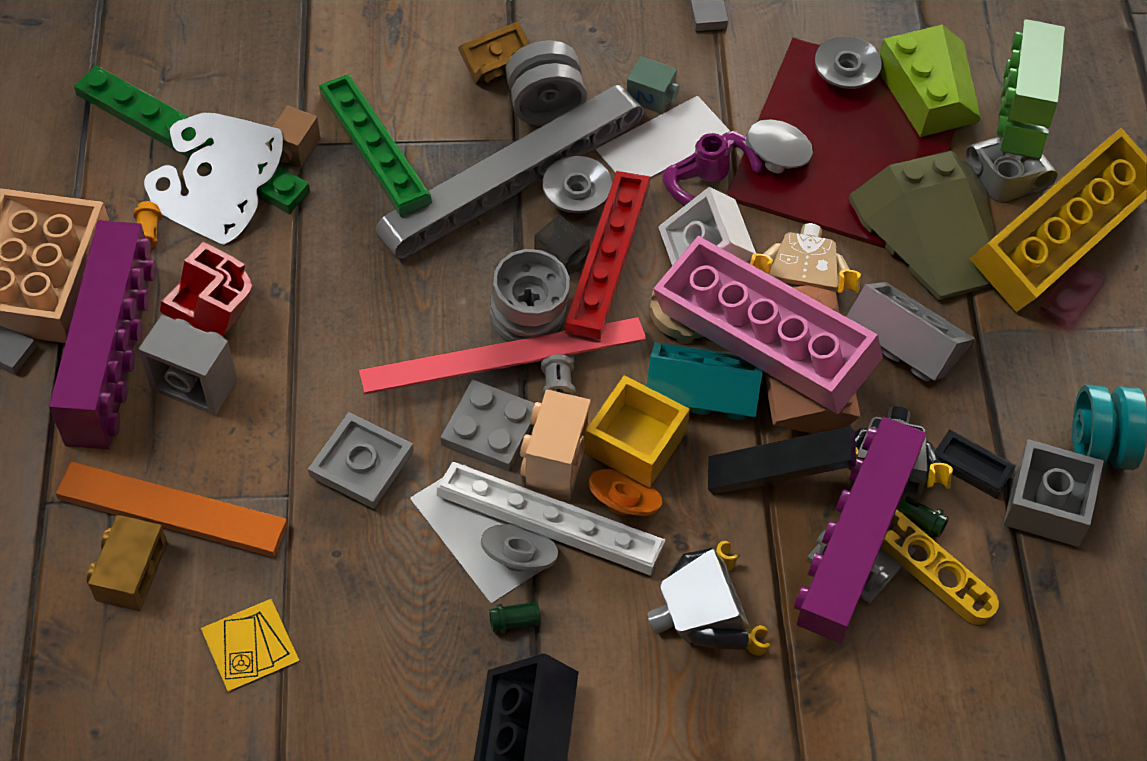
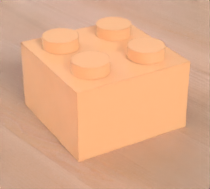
[520,389,591,502]

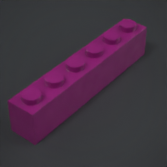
[794,416,927,644]

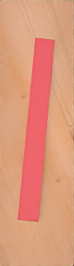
[359,317,646,395]

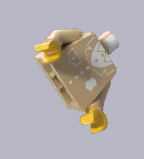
[750,223,861,293]

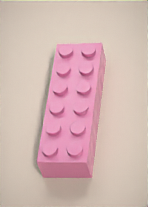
[653,236,883,414]

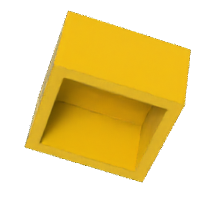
[584,375,690,488]

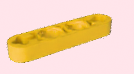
[881,510,999,625]

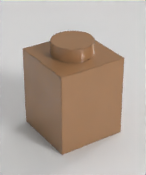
[269,105,321,167]

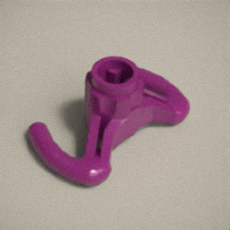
[662,131,764,205]

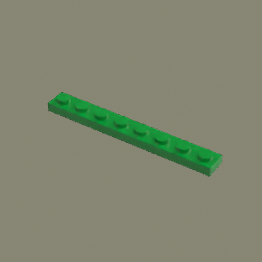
[74,65,310,214]

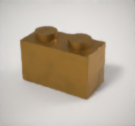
[87,515,168,611]

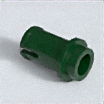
[898,496,949,538]
[489,601,540,635]

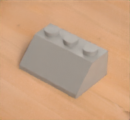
[846,282,976,381]

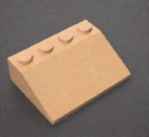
[0,188,109,343]

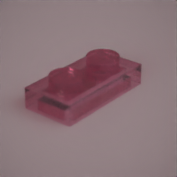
[1038,261,1107,332]

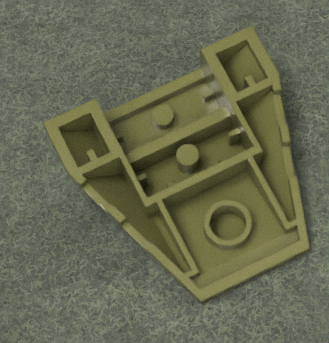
[848,151,995,300]

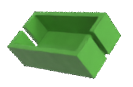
[996,19,1065,159]

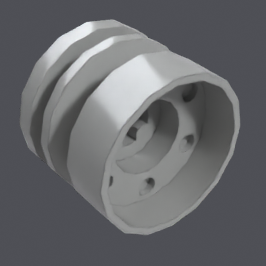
[490,249,570,342]

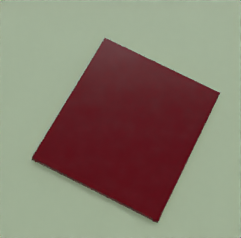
[727,38,956,249]

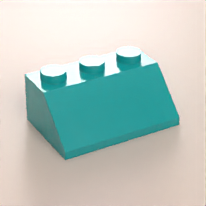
[646,342,762,420]

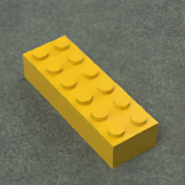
[969,128,1147,312]

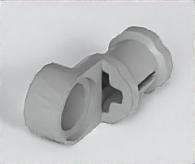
[541,354,576,397]

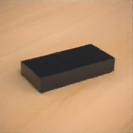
[936,429,1016,499]

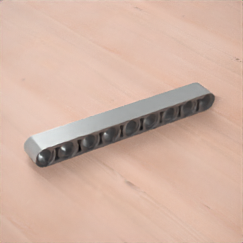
[375,85,644,259]

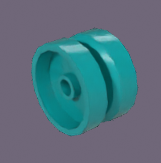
[1072,385,1147,470]

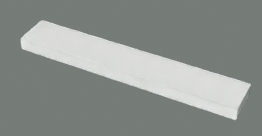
[436,462,665,576]

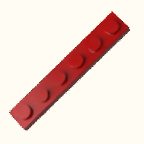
[565,171,650,339]

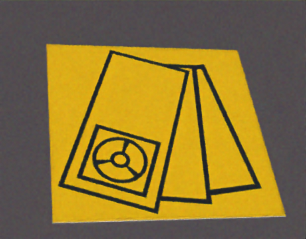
[201,599,299,692]

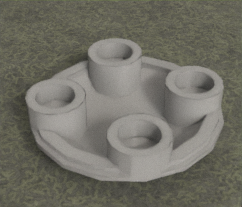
[745,119,813,173]

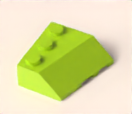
[879,25,981,137]

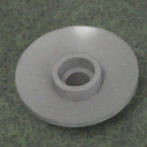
[815,36,882,89]
[543,156,612,213]
[481,524,558,571]

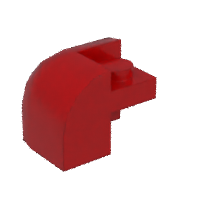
[159,242,253,336]

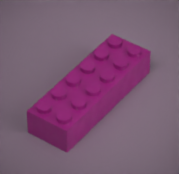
[49,220,157,449]

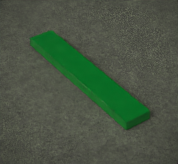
[319,74,432,217]

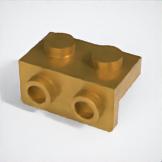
[458,21,530,84]

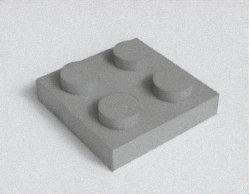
[440,379,535,471]
[308,412,414,509]

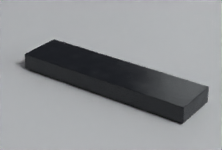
[708,426,856,495]

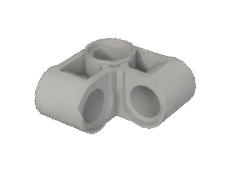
[965,137,1058,202]

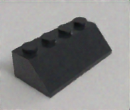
[474,653,579,761]

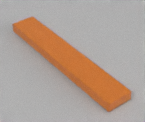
[55,461,288,558]

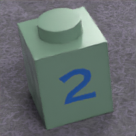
[626,56,680,114]

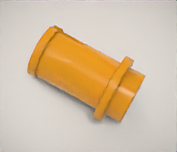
[134,201,162,248]

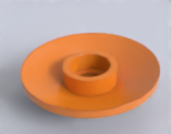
[588,469,662,516]

